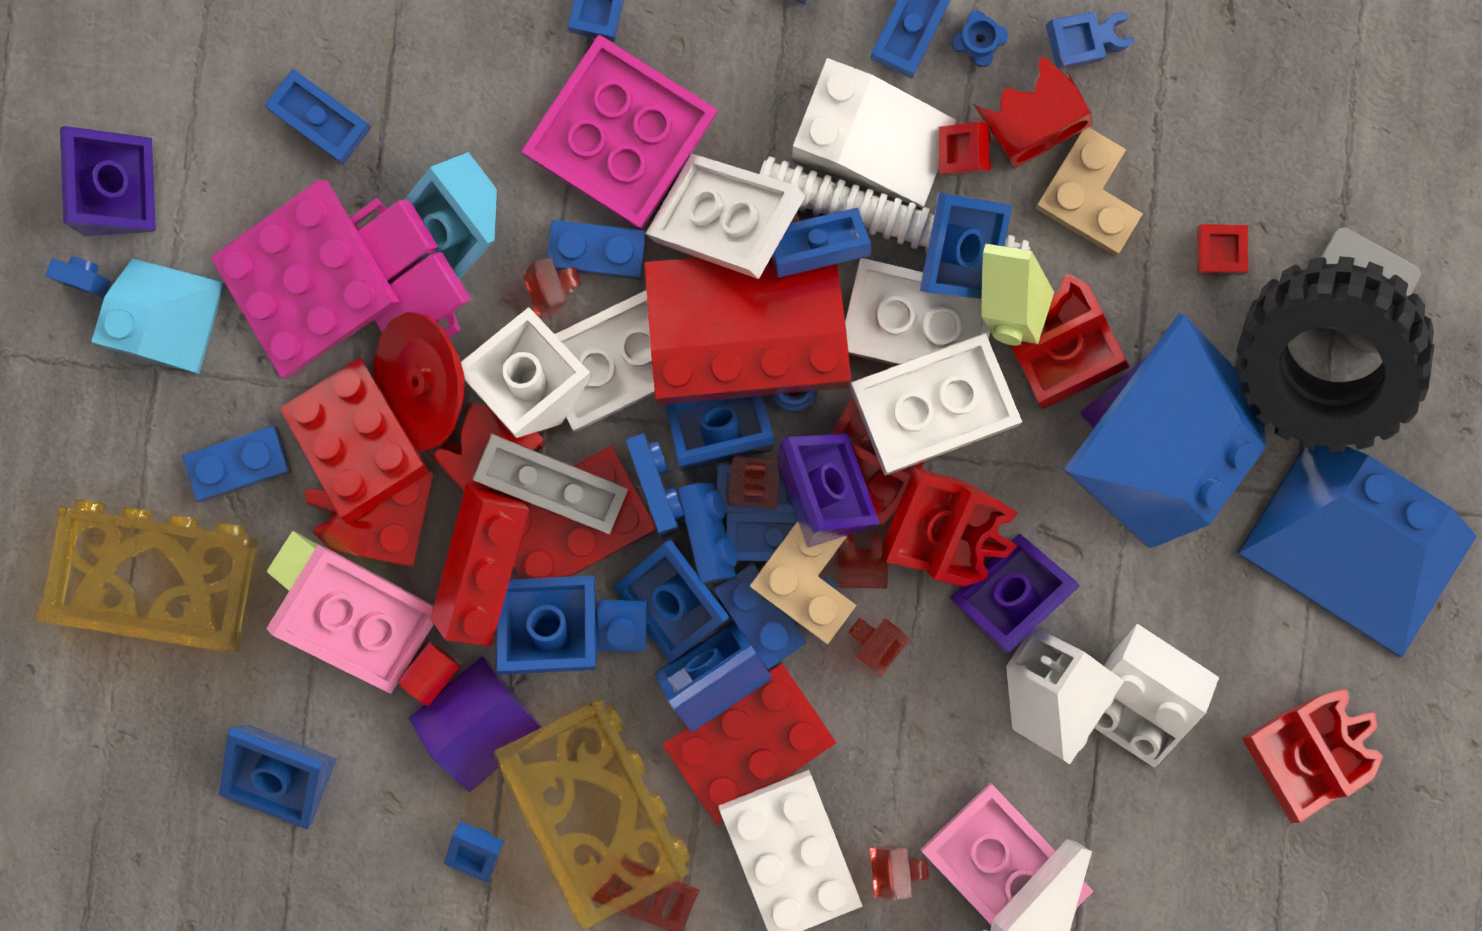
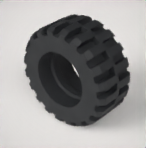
[1235,256,1434,452]

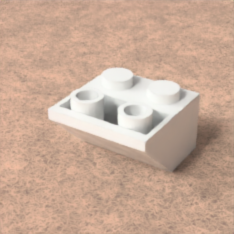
[1094,624,1219,768]
[1006,628,1124,764]

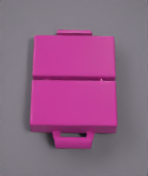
[350,198,471,339]

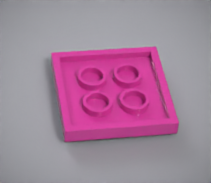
[521,35,718,230]
[210,179,399,378]

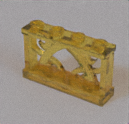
[36,499,258,652]
[493,698,691,931]

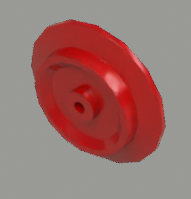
[374,312,465,452]

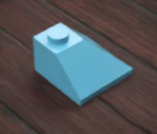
[404,152,497,280]
[91,258,225,374]

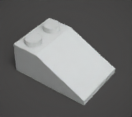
[792,58,957,208]
[982,839,1092,931]

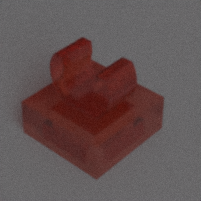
[523,257,581,318]
[728,456,780,510]
[837,534,888,589]
[848,618,910,677]
[870,845,929,900]

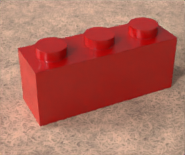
[430,483,529,646]

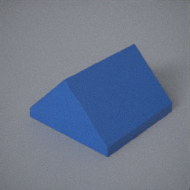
[920,192,1013,299]
[666,396,775,471]
[613,539,730,663]
[497,576,598,675]
[654,620,773,732]
[219,724,337,829]

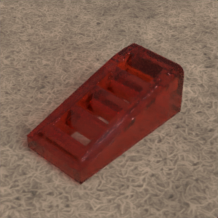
[587,850,699,931]

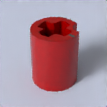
[397,642,461,707]

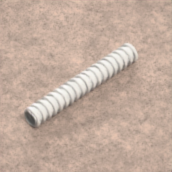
[760,156,1030,252]

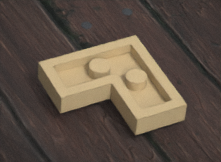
[1035,127,1143,257]
[749,522,857,644]

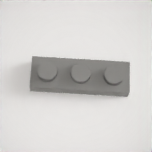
[473,434,628,534]

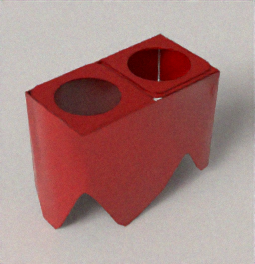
[973,53,1093,169]
[427,403,546,491]

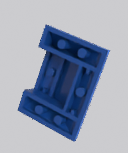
[1064,313,1266,548]
[1237,445,1477,657]

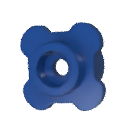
[952,11,1008,67]

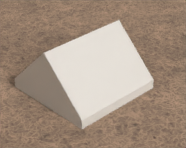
[461,307,591,438]

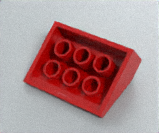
[644,257,851,405]

